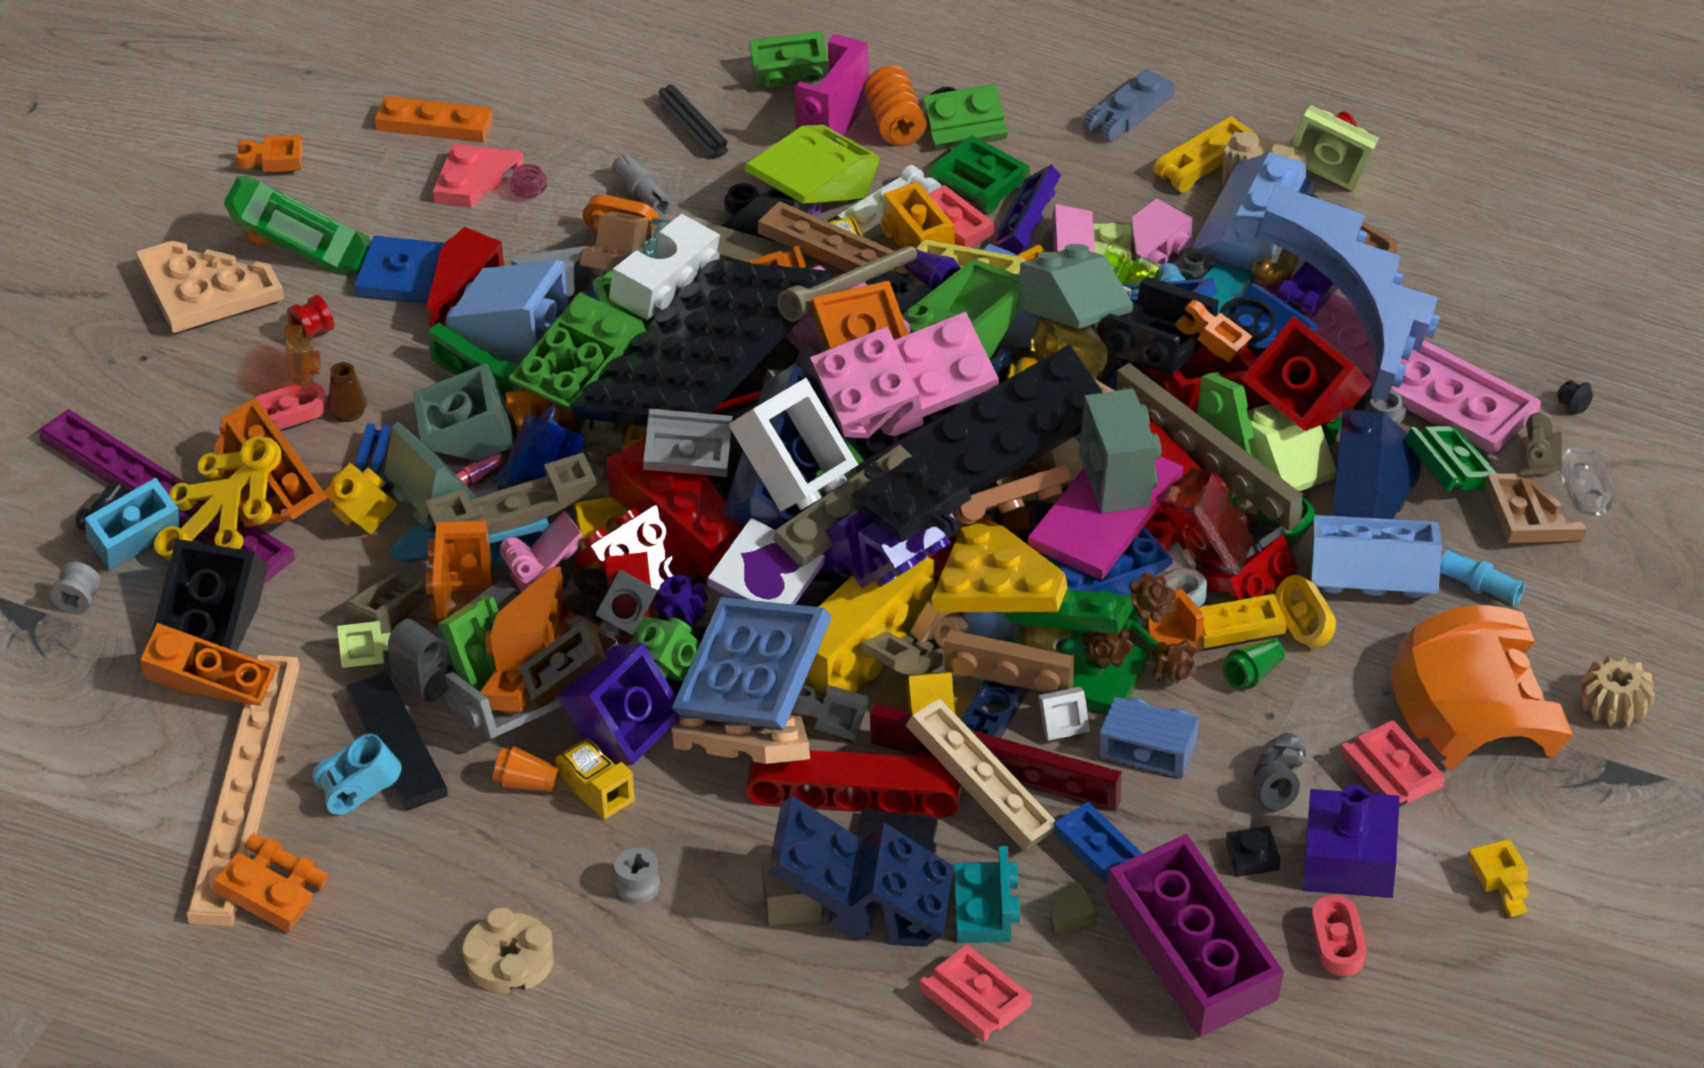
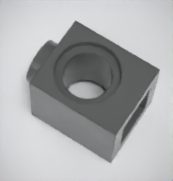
[595,570,658,639]

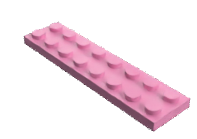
[1233,272,1541,455]

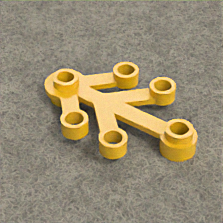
[154,436,281,562]

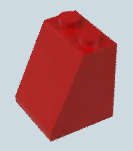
[1241,316,1372,431]

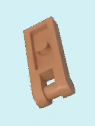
[953,464,1072,526]

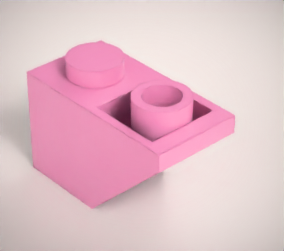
[1131,198,1193,284]

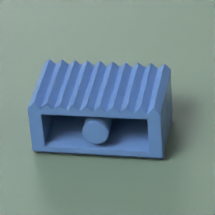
[1100,697,1199,779]

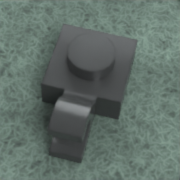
[792,684,868,741]

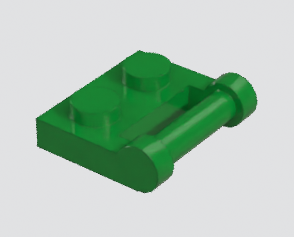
[928,135,1030,214]

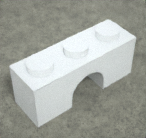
[609,213,720,321]

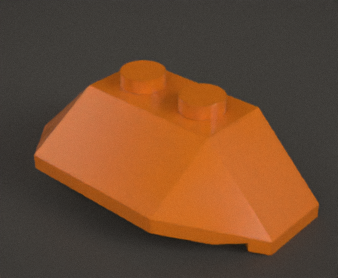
[210,397,327,527]

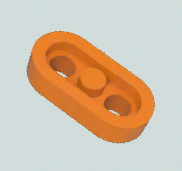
[583,194,660,241]

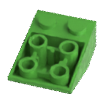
[508,292,646,411]

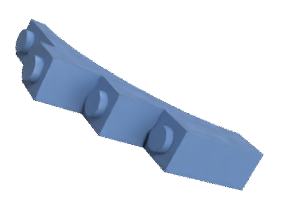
[1257,184,1440,401]

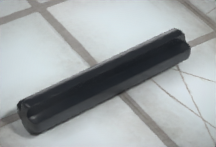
[658,84,728,158]

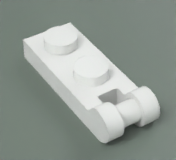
[837,165,942,240]

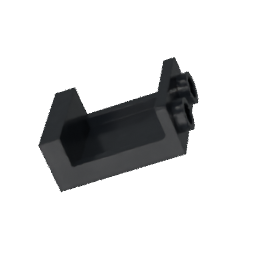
[1100,276,1219,376]

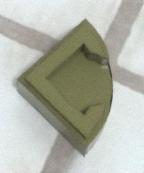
[1051,881,1097,935]

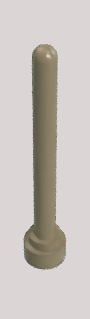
[777,246,917,321]

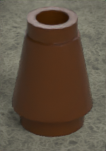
[327,362,367,422]

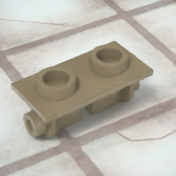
[1521,412,1562,477]

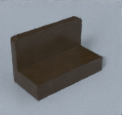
[520,620,616,706]

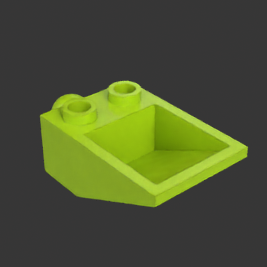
[744,125,881,204]

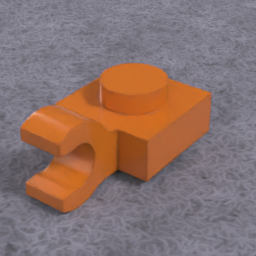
[1175,300,1253,363]

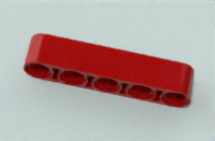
[746,750,962,817]

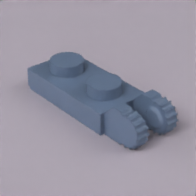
[1083,69,1175,142]

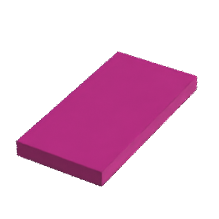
[1028,457,1184,580]

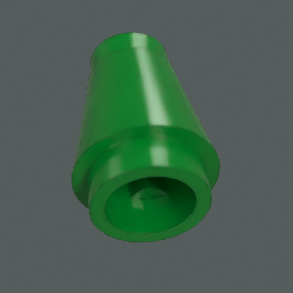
[1222,638,1285,689]

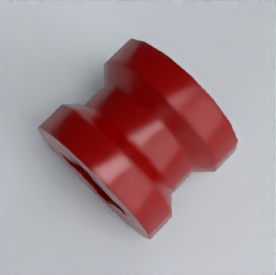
[287,295,334,343]

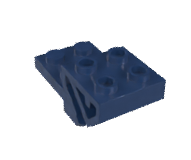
[768,796,954,946]

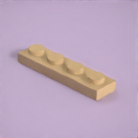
[906,698,1056,852]

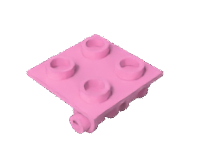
[499,510,583,592]

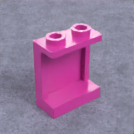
[794,33,869,136]

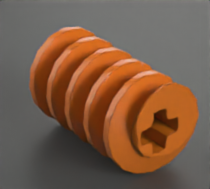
[864,65,926,146]

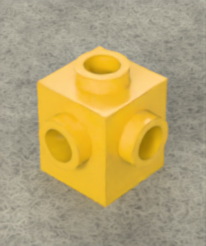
[324,463,398,535]

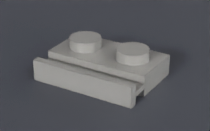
[643,409,732,477]

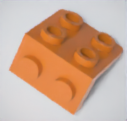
[425,520,494,626]

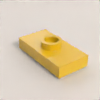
[1199,594,1287,648]

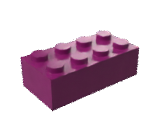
[1105,834,1284,1037]

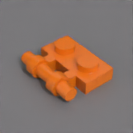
[212,833,330,933]

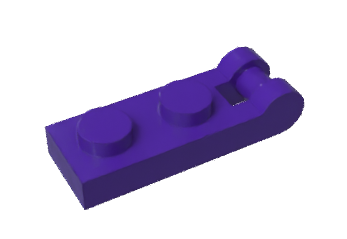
[1277,262,1338,316]

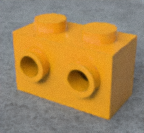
[881,181,955,249]

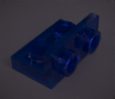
[496,413,584,491]

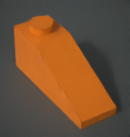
[485,567,567,672]

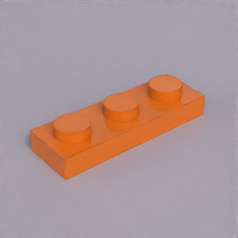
[375,96,493,143]

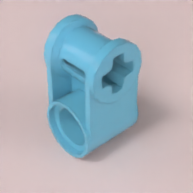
[312,734,402,815]

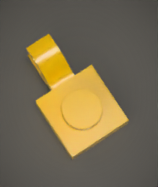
[1468,839,1529,917]

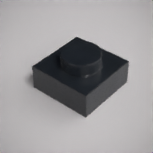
[1226,826,1281,877]

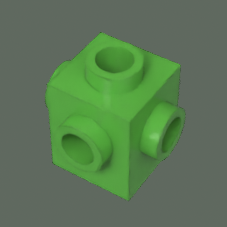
[629,617,700,682]

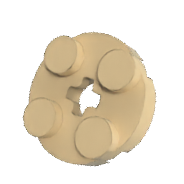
[463,908,554,994]

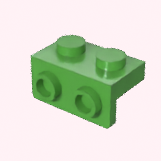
[749,31,829,88]

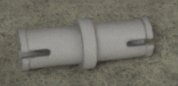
[612,153,673,217]

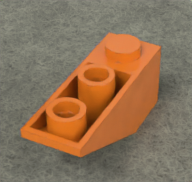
[140,623,277,706]

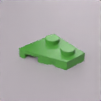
[1197,373,1255,455]

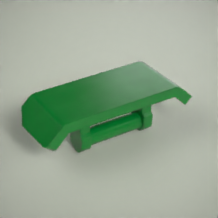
[224,175,371,275]

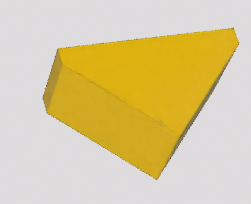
[905,671,955,714]

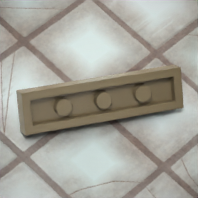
[773,445,912,568]

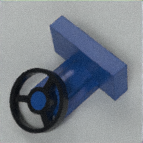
[1219,284,1318,348]

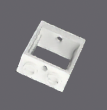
[728,378,858,512]

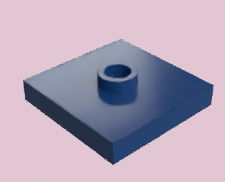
[354,236,445,304]

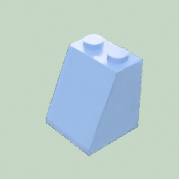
[446,260,568,365]

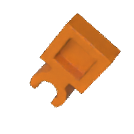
[236,135,303,172]

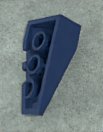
[1332,409,1421,519]

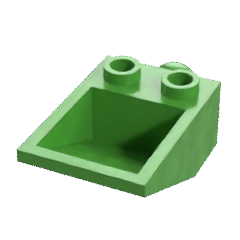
[902,258,1020,359]

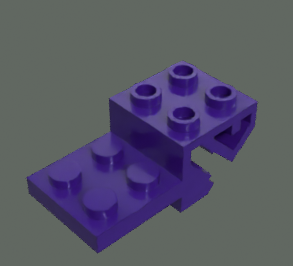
[814,510,955,589]

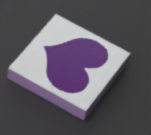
[707,518,825,605]

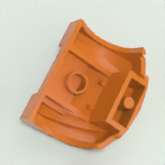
[1390,605,1573,770]

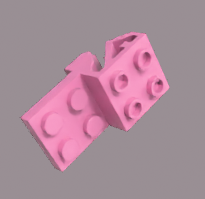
[810,312,999,438]

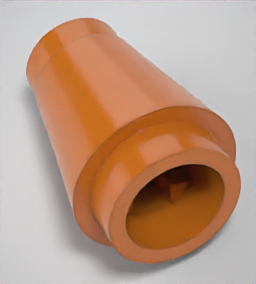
[492,746,560,793]

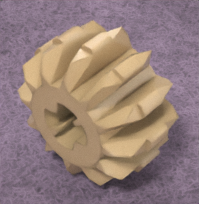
[1580,656,1655,728]

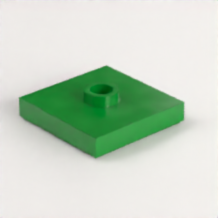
[1039,629,1149,714]

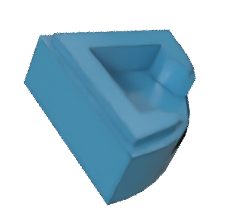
[390,524,435,562]

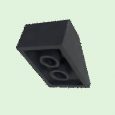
[150,539,268,652]

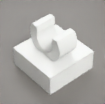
[1038,687,1090,741]

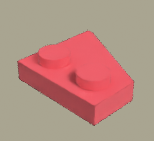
[433,143,524,207]

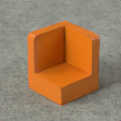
[1144,588,1204,653]

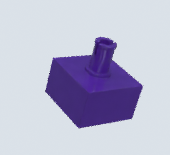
[557,643,679,765]
[1303,785,1400,898]

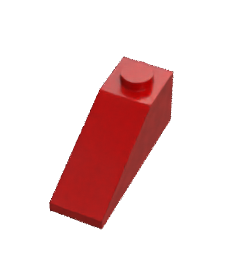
[426,226,504,329]

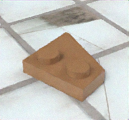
[1484,473,1587,543]

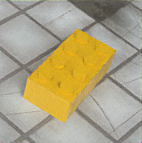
[804,557,935,695]

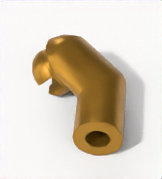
[1251,248,1300,286]

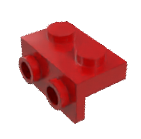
[1200,534,1297,601]

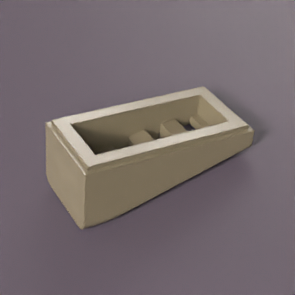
[344,570,426,634]

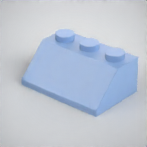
[1192,152,1306,272]
[1311,515,1442,598]

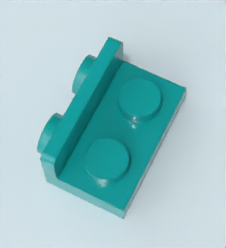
[954,846,1020,943]

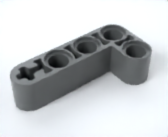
[388,579,522,702]

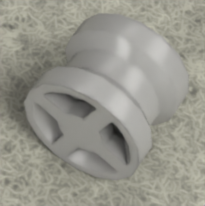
[50,561,101,615]
[614,847,660,904]

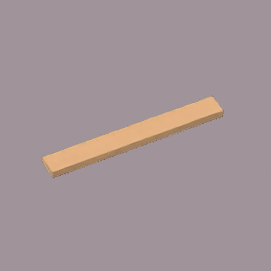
[187,655,300,927]

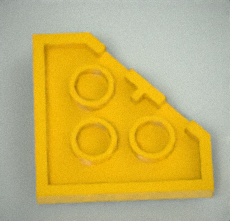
[931,524,1068,612]

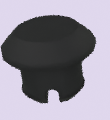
[1557,380,1593,415]

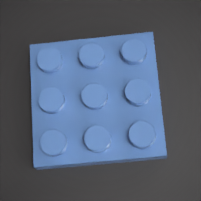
[672,597,832,730]

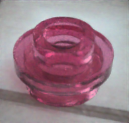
[509,164,547,198]

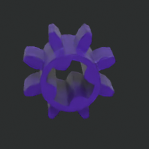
[653,575,708,626]

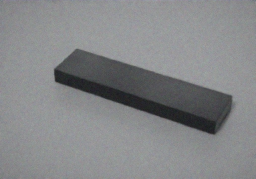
[347,672,448,810]

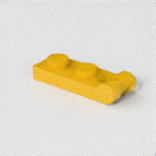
[1153,116,1257,193]

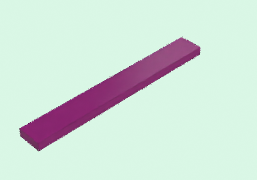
[39,409,295,583]

